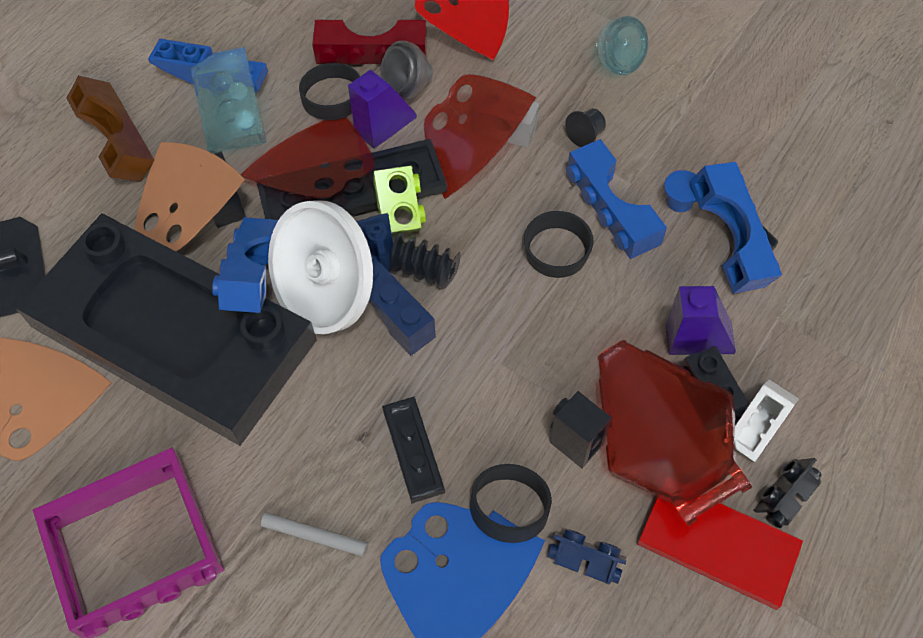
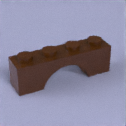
[66,75,154,182]

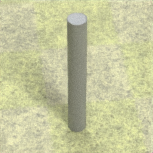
[261,513,368,557]

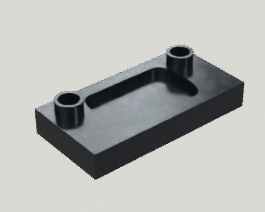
[16,213,317,446]

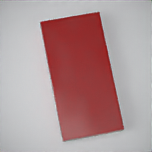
[637,478,803,610]

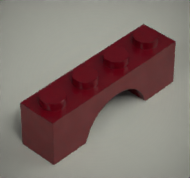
[312,20,427,65]

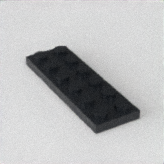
[256,139,447,220]

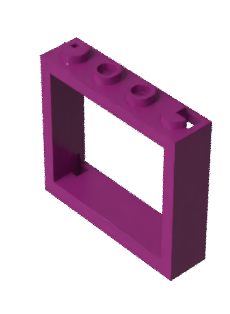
[33,447,225,638]

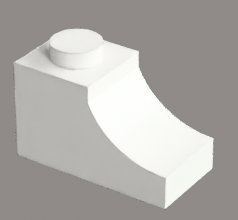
[725,380,799,462]

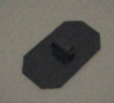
[0,217,45,317]

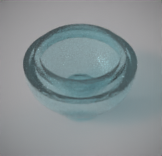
[596,16,648,75]

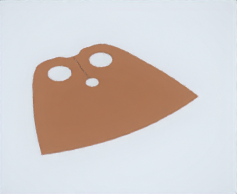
[135,142,245,252]
[0,338,112,461]

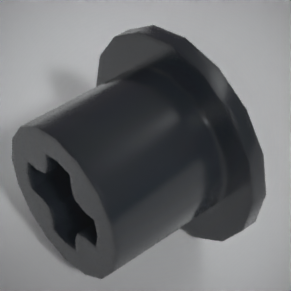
[565,108,606,147]

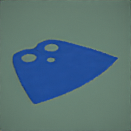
[380,502,545,638]

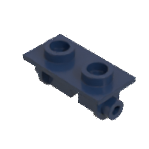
[356,212,393,271]
[547,528,626,585]

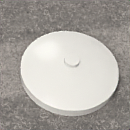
[268,201,373,334]

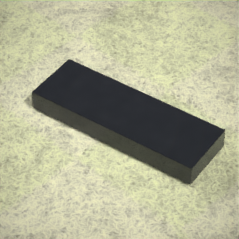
[382,396,445,504]

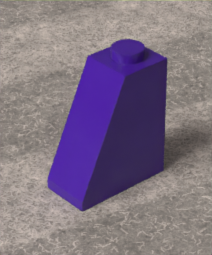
[348,69,417,149]
[665,286,736,355]

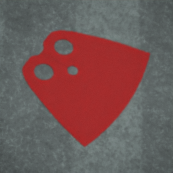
[414,0,509,60]

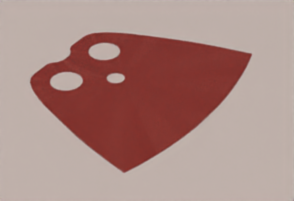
[424,74,536,199]
[240,117,374,198]

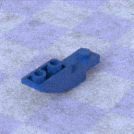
[148,39,268,95]

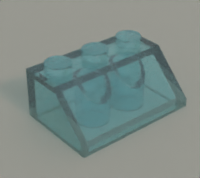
[190,47,267,153]

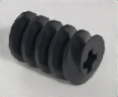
[390,231,461,289]

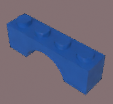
[566,139,667,259]
[690,162,782,294]
[213,217,278,313]

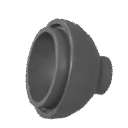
[381,41,433,100]

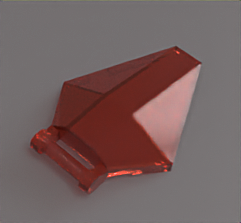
[598,340,752,527]

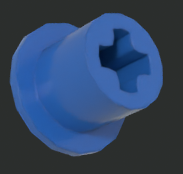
[664,170,697,212]

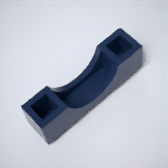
[369,254,436,356]

